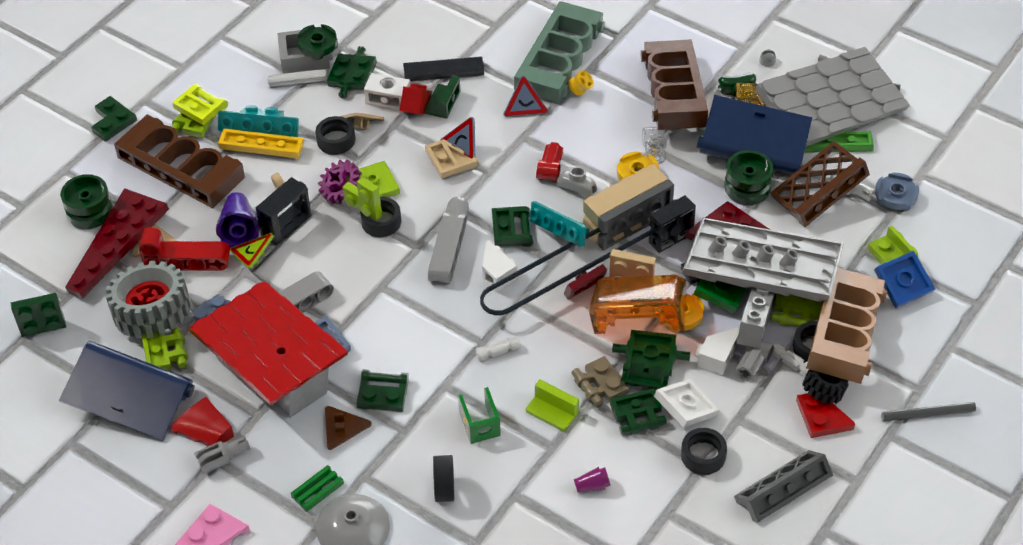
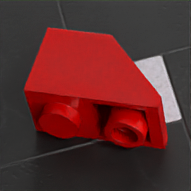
[399,83,433,114]

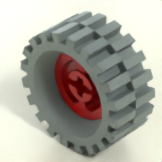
[105,261,191,338]

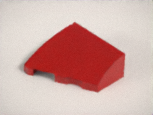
[170,397,234,447]

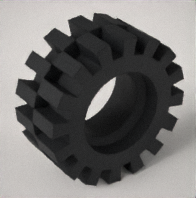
[802,369,849,404]

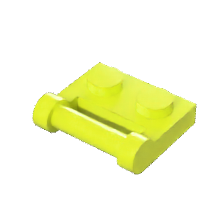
[172,84,228,125]

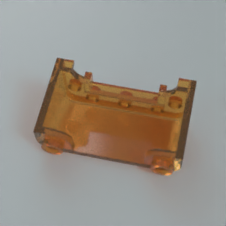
[589,274,686,334]

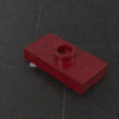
[564,264,607,299]

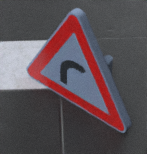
[503,76,548,117]
[440,117,476,159]

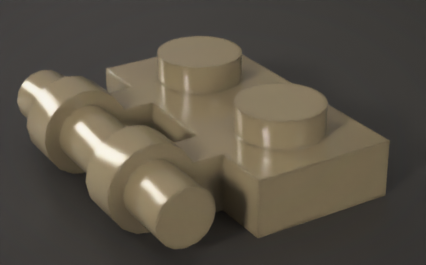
[571,356,629,407]

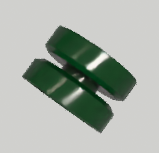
[724,150,774,205]
[60,174,113,229]

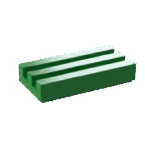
[291,465,344,512]

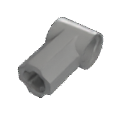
[736,340,774,381]

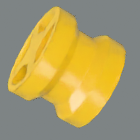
[568,70,594,96]

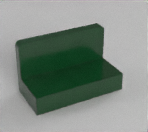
[425,75,461,119]

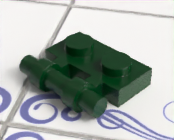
[610,388,667,435]

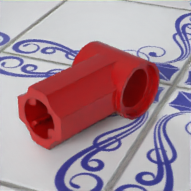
[536,142,563,182]

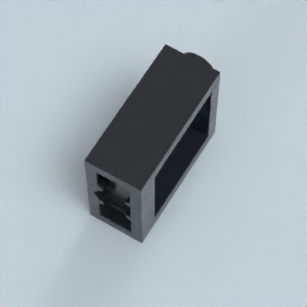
[255,177,312,246]

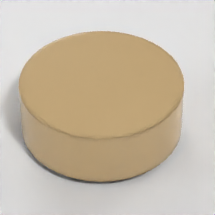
[271,172,284,189]

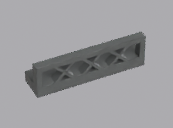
[734,450,833,522]

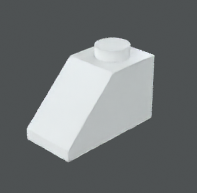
[695,327,740,376]

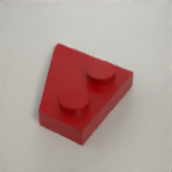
[796,393,855,438]

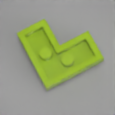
[343,177,382,221]

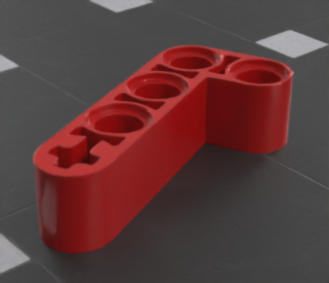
[139,227,230,271]

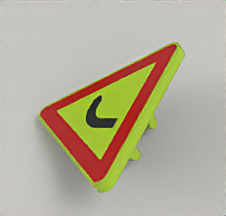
[230,233,274,269]

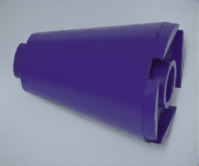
[216,192,260,248]

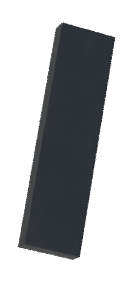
[403,56,484,81]

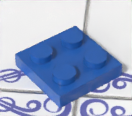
[874,251,935,309]

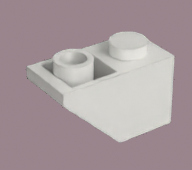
[482,240,518,293]

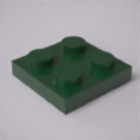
[10,293,66,337]

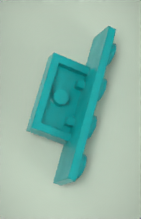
[218,105,299,137]
[529,201,590,247]

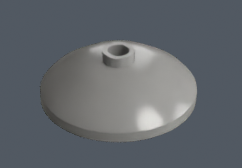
[316,494,390,545]

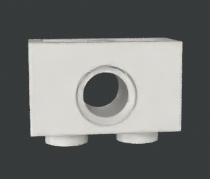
[364,73,410,110]

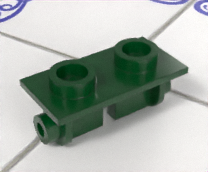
[621,361,670,390]

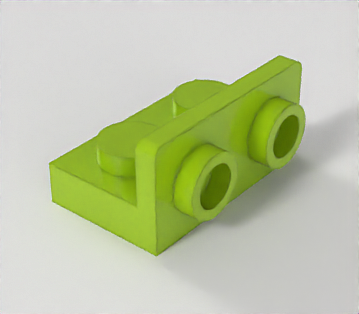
[867,226,918,265]

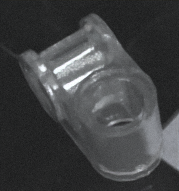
[642,127,666,164]

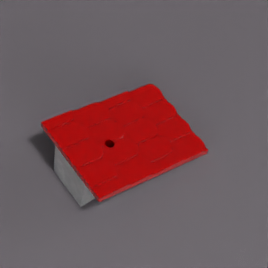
[189,281,348,418]

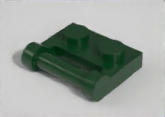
[492,206,534,247]
[356,369,409,412]

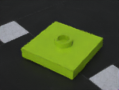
[359,160,400,197]

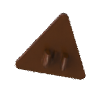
[325,406,372,450]

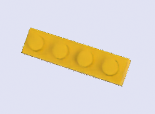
[218,129,304,159]

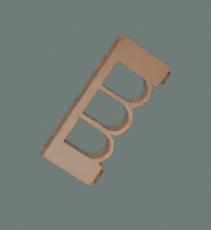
[806,268,887,384]

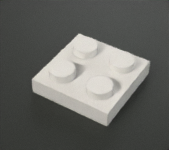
[654,379,719,428]

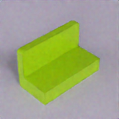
[526,379,579,432]

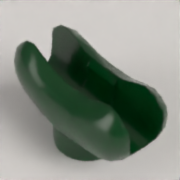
[718,73,756,99]

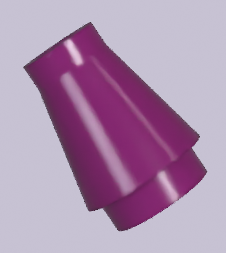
[574,466,611,493]

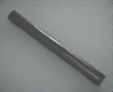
[881,402,976,421]

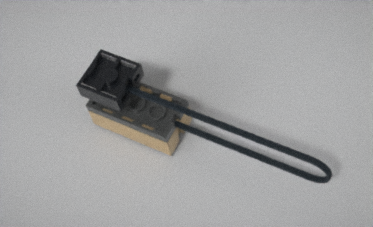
[480,164,696,316]

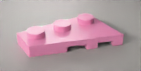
[175,504,250,545]

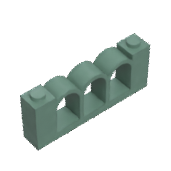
[514,1,605,104]

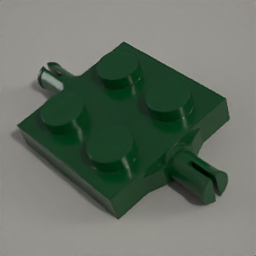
[327,46,377,99]
[612,330,691,376]

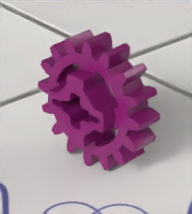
[318,159,362,204]

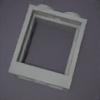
[277,30,333,74]

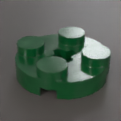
[297,24,338,60]

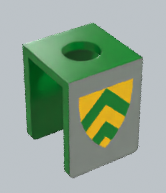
[458,387,501,444]

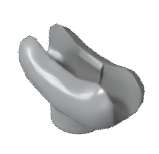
[557,167,597,198]

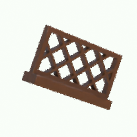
[770,141,870,227]

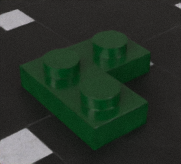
[91,96,137,142]

